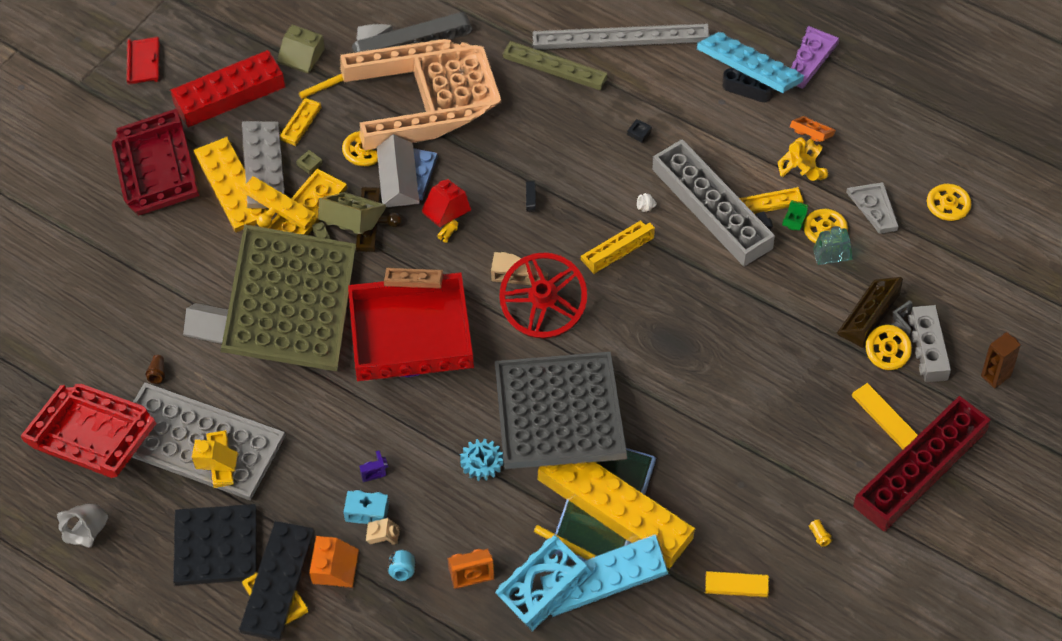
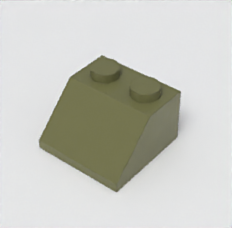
[277,25,325,74]

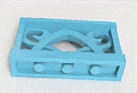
[495,535,592,631]

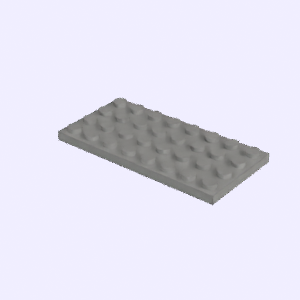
[132,382,285,501]

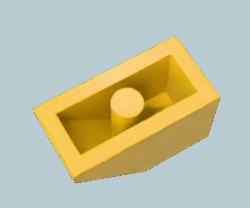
[192,440,238,472]

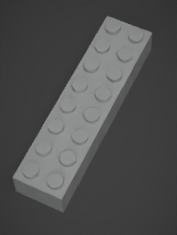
[652,139,775,267]

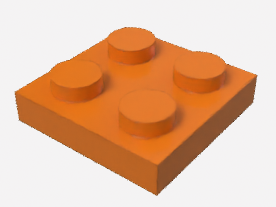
[790,116,836,142]

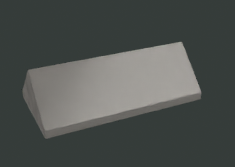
[377,134,420,207]
[183,303,228,344]

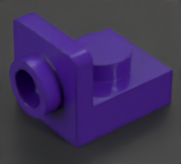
[359,450,388,482]

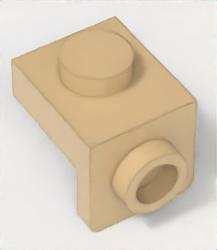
[366,518,399,545]

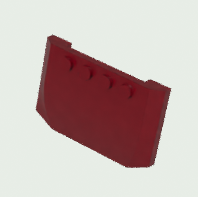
[111,108,200,216]

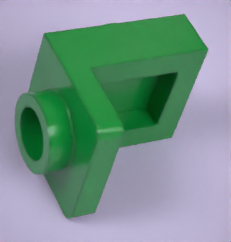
[782,200,809,231]

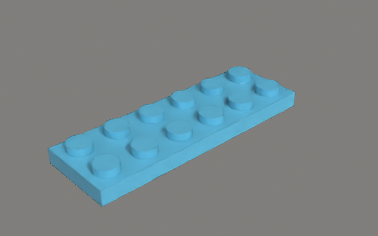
[697,32,804,93]
[540,535,669,617]

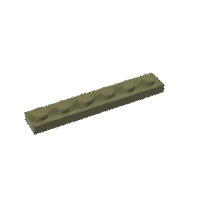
[503,41,607,90]

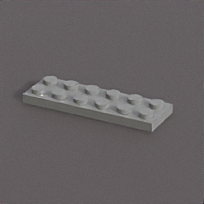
[242,121,284,208]

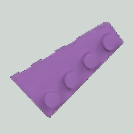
[791,26,839,89]

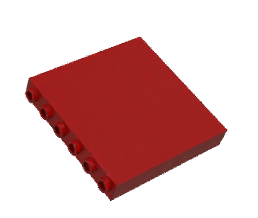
[348,272,474,381]

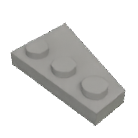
[846,182,898,234]

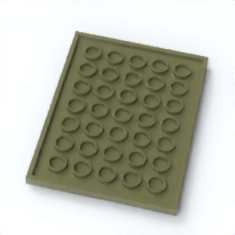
[221,224,356,372]

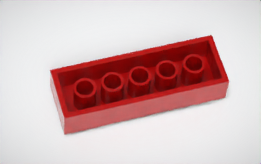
[170,50,285,128]

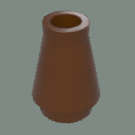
[145,355,165,384]

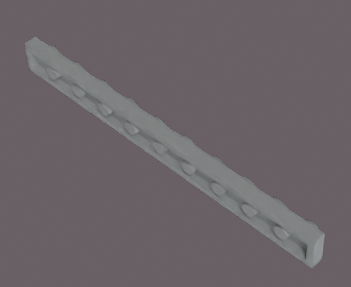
[533,24,709,49]

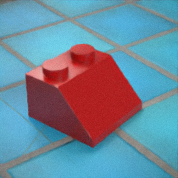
[422,179,471,227]

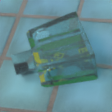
[813,226,853,265]

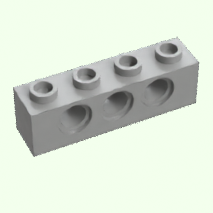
[908,305,951,382]

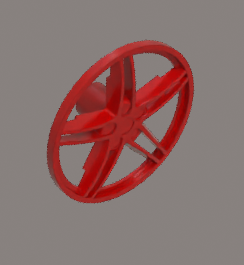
[499,253,587,339]

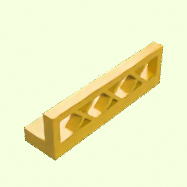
[581,220,655,274]

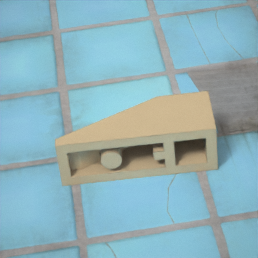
[491,252,548,285]

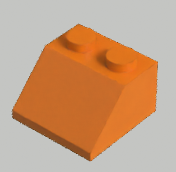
[310,536,359,588]
[448,549,494,589]

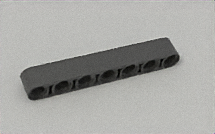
[352,12,472,53]

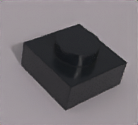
[627,119,652,143]
[757,211,773,231]

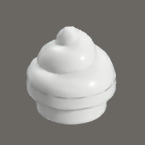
[637,193,657,212]

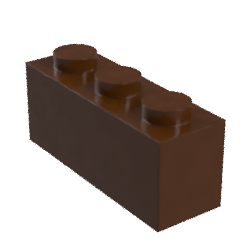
[981,332,1021,389]

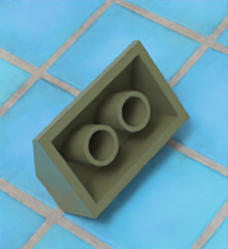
[318,192,386,234]

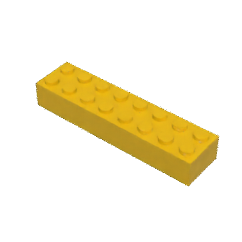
[538,462,695,569]

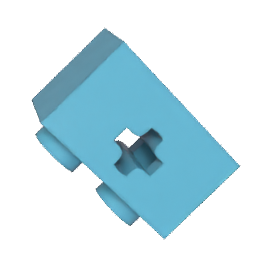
[343,490,389,524]

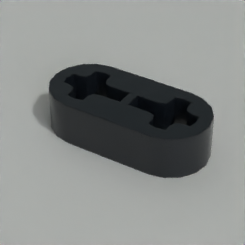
[526,180,536,212]

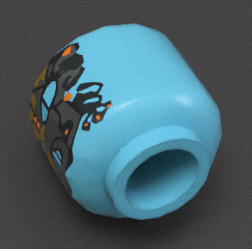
[388,550,415,581]

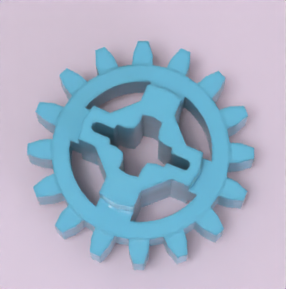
[460,439,503,481]

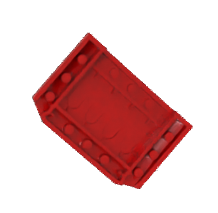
[21,384,156,478]

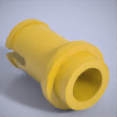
[437,220,458,243]
[809,520,832,547]

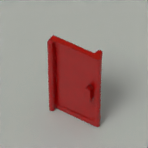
[127,37,159,84]

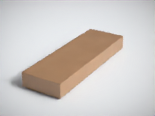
[384,268,443,288]

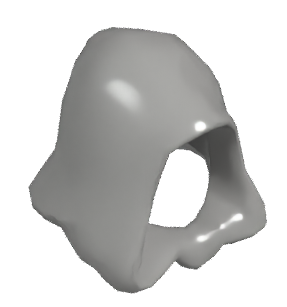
[57,503,108,548]

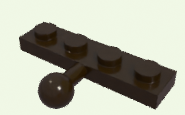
[356,187,401,252]

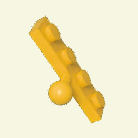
[242,176,315,230]

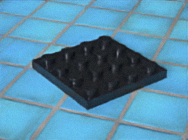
[173,504,257,586]

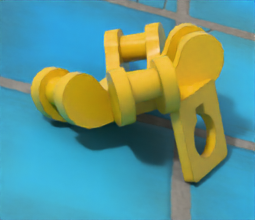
[778,137,828,181]

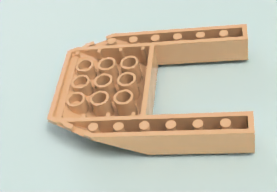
[340,39,501,150]

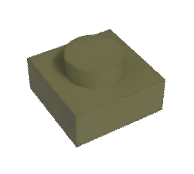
[296,150,323,174]

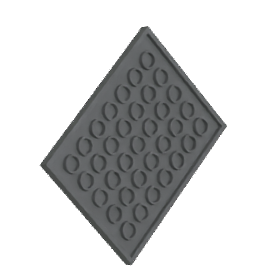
[495,352,627,469]

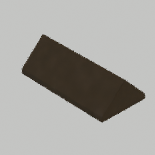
[837,277,903,348]

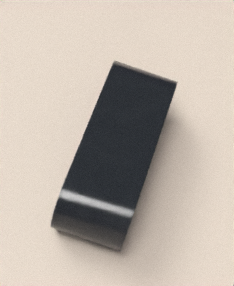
[722,68,773,102]

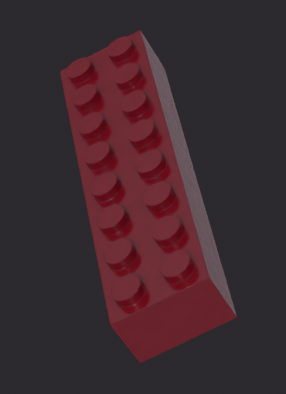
[853,395,991,532]

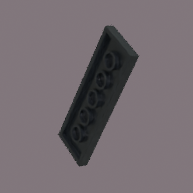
[239,521,315,641]

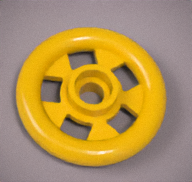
[342,131,378,166]
[927,184,971,221]
[803,209,848,246]
[866,325,912,370]

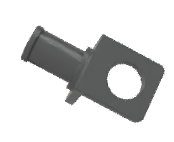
[882,300,913,338]

